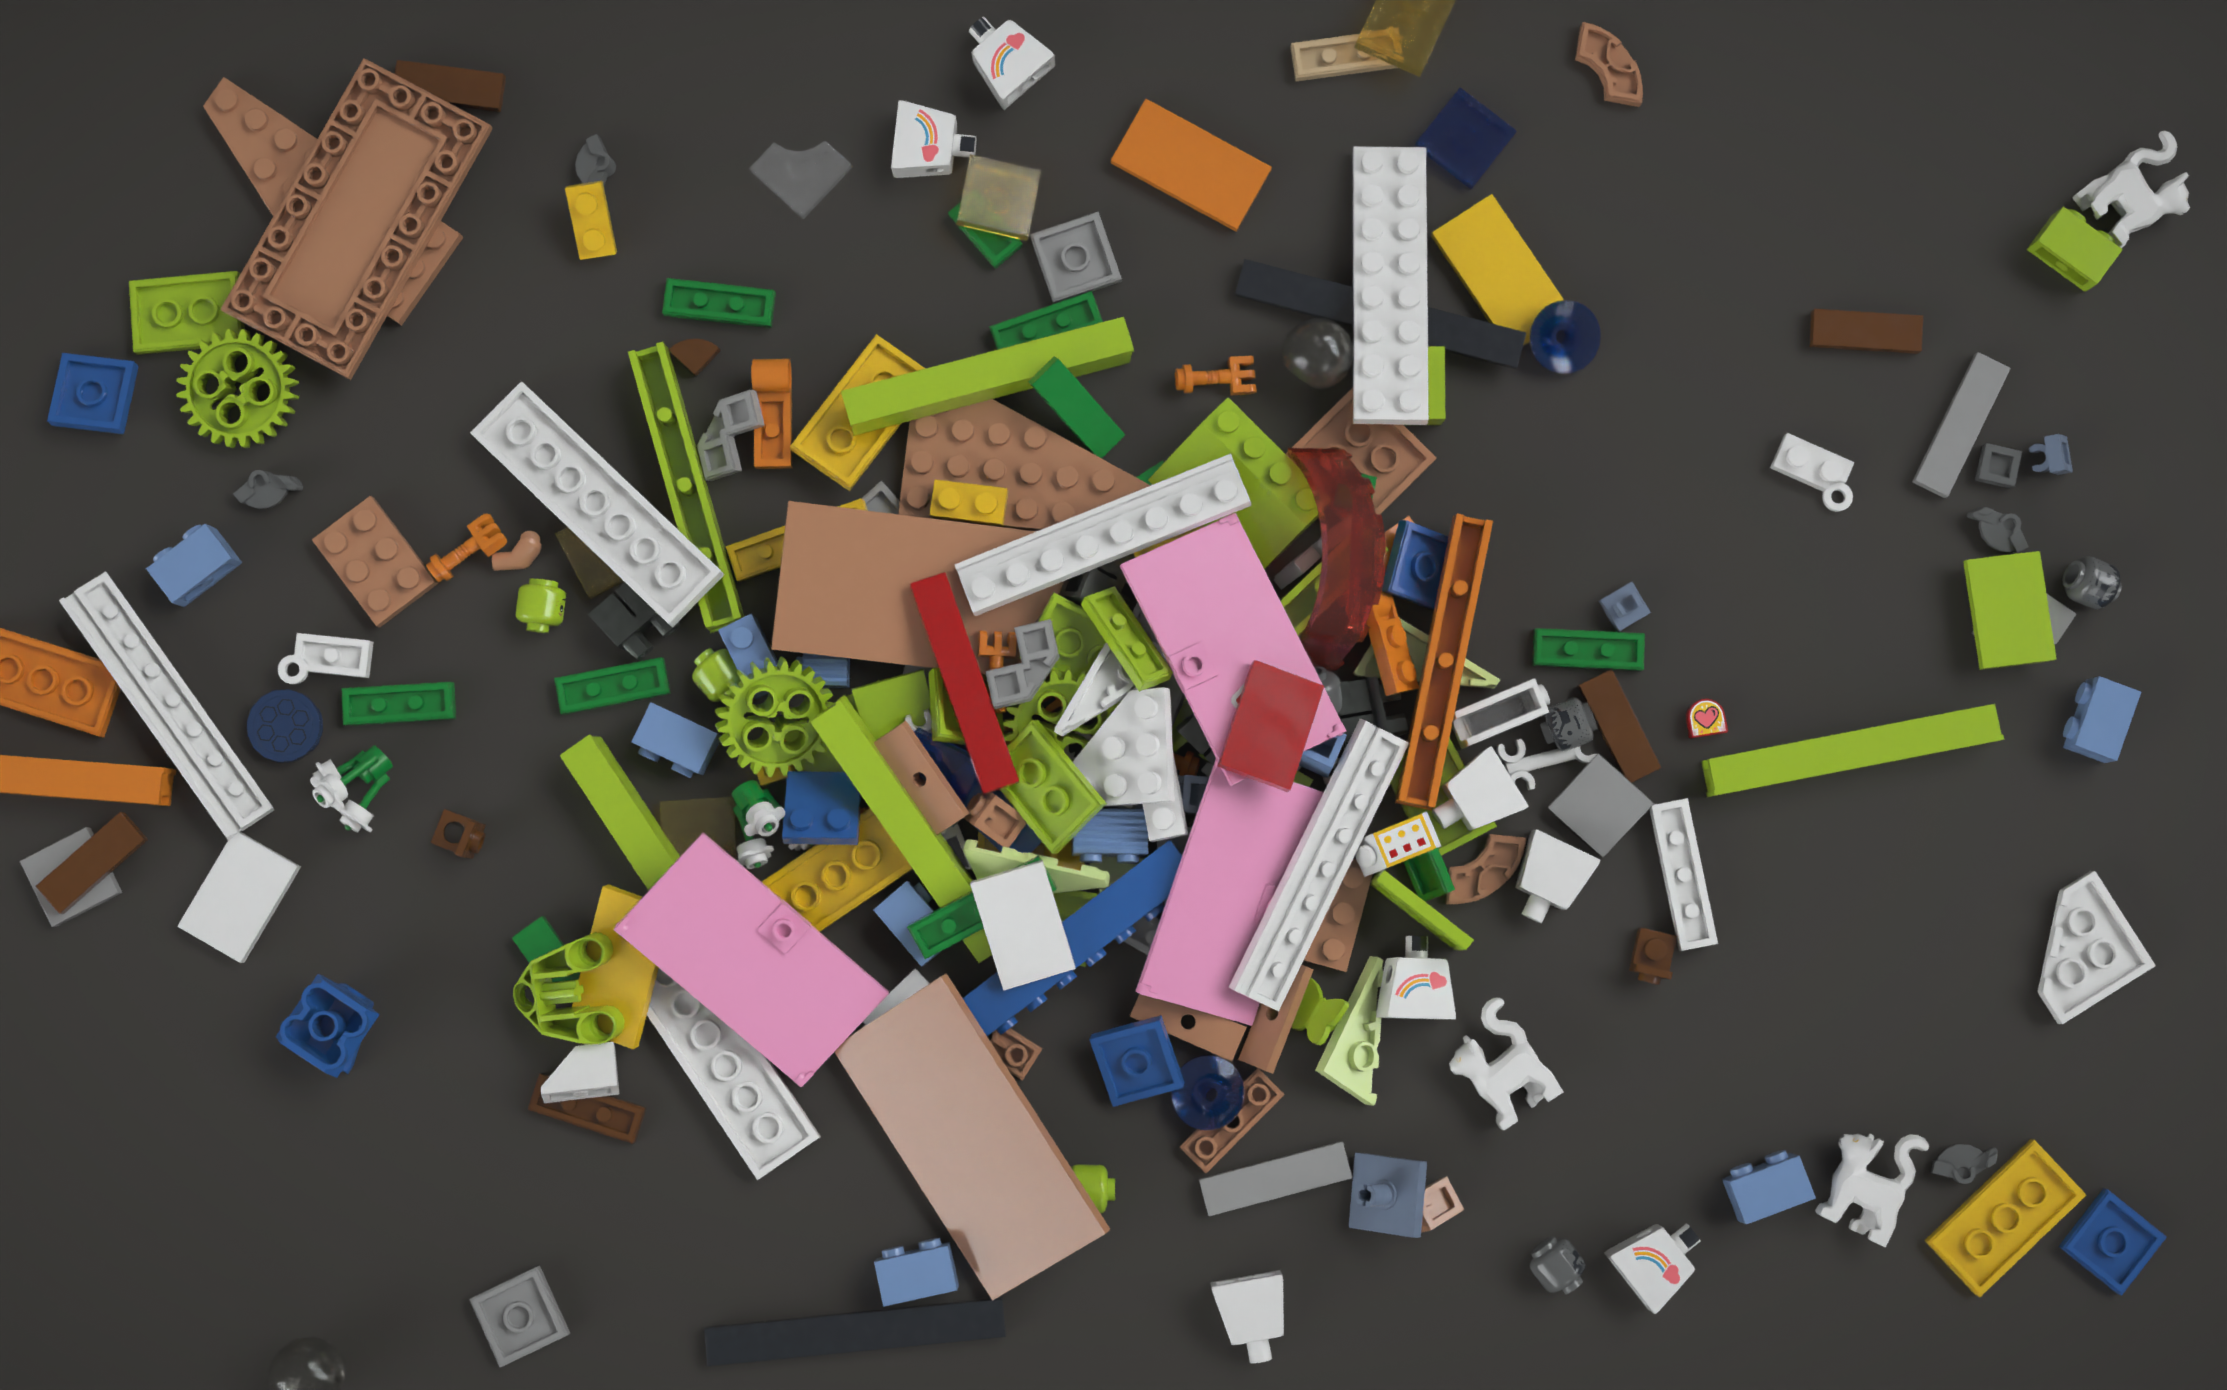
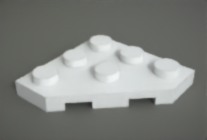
[1073,687,1175,807]
[2038,871,2156,1024]

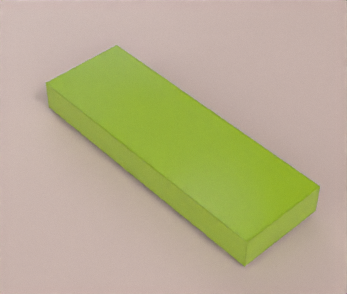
[1081,586,1173,692]

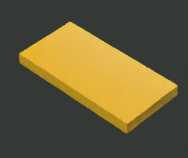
[1431,194,1570,346]
[790,334,926,492]
[762,808,913,932]
[572,884,659,1049]
[1924,1139,2086,1297]

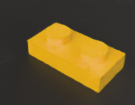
[565,180,617,260]
[930,479,1008,527]

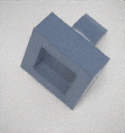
[2029,434,2073,475]
[1598,582,1651,632]

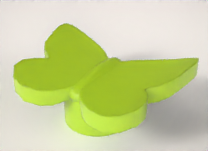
[1291,978,1349,1046]

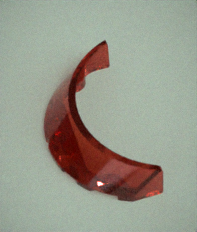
[1287,448,1386,671]

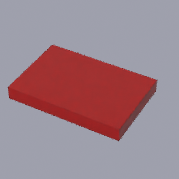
[1217,660,1324,792]

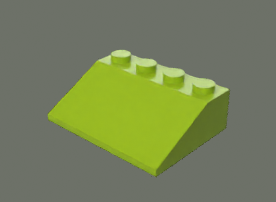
[1148,397,1332,570]

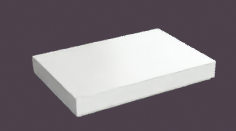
[177,832,301,963]
[970,860,1076,991]

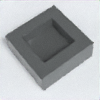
[1975,443,2022,489]

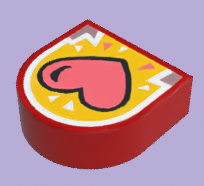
[1686,699,1728,739]

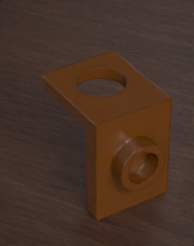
[431,809,486,859]

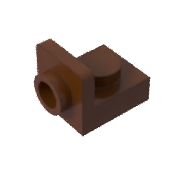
[1629,927,1677,985]

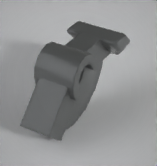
[575,134,616,191]
[233,470,303,509]
[1967,507,2029,553]
[1930,1144,1998,1184]

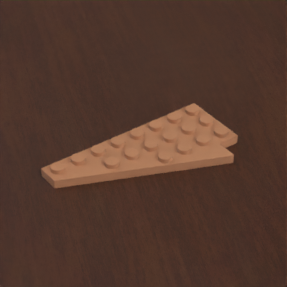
[203,77,463,326]
[898,399,1151,532]

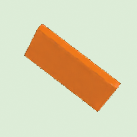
[1111,99,1272,232]
[0,628,121,737]

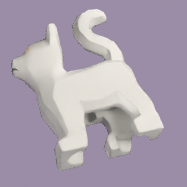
[2072,131,2190,248]
[1449,998,1563,1130]
[1815,1134,1929,1247]

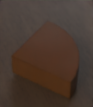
[669,338,721,377]

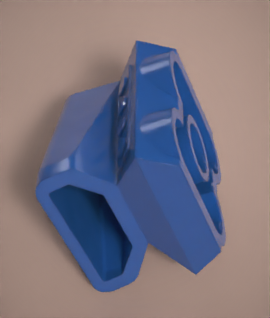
[275,974,379,1078]

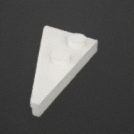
[1054,641,1169,737]

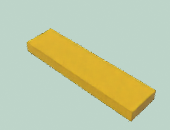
[726,498,868,582]

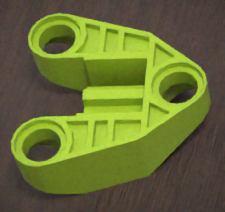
[513,932,625,1044]

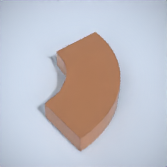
[1575,22,1643,107]
[1445,834,1526,904]

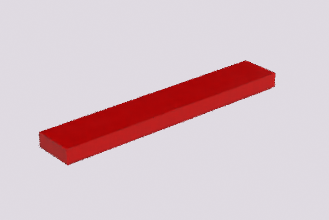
[910,572,1019,795]

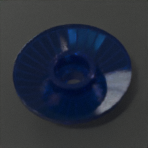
[1529,300,1601,374]
[1171,1056,1245,1131]

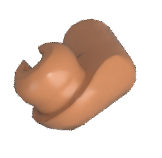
[492,531,541,571]

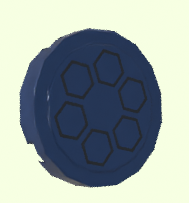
[247,689,323,763]

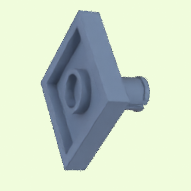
[1349,1153,1427,1238]

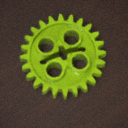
[176,329,299,448]
[715,657,833,777]
[1003,667,1119,762]

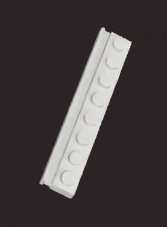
[955,454,1252,616]
[59,572,274,840]
[1229,719,1409,1011]

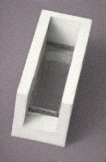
[1452,678,1550,749]

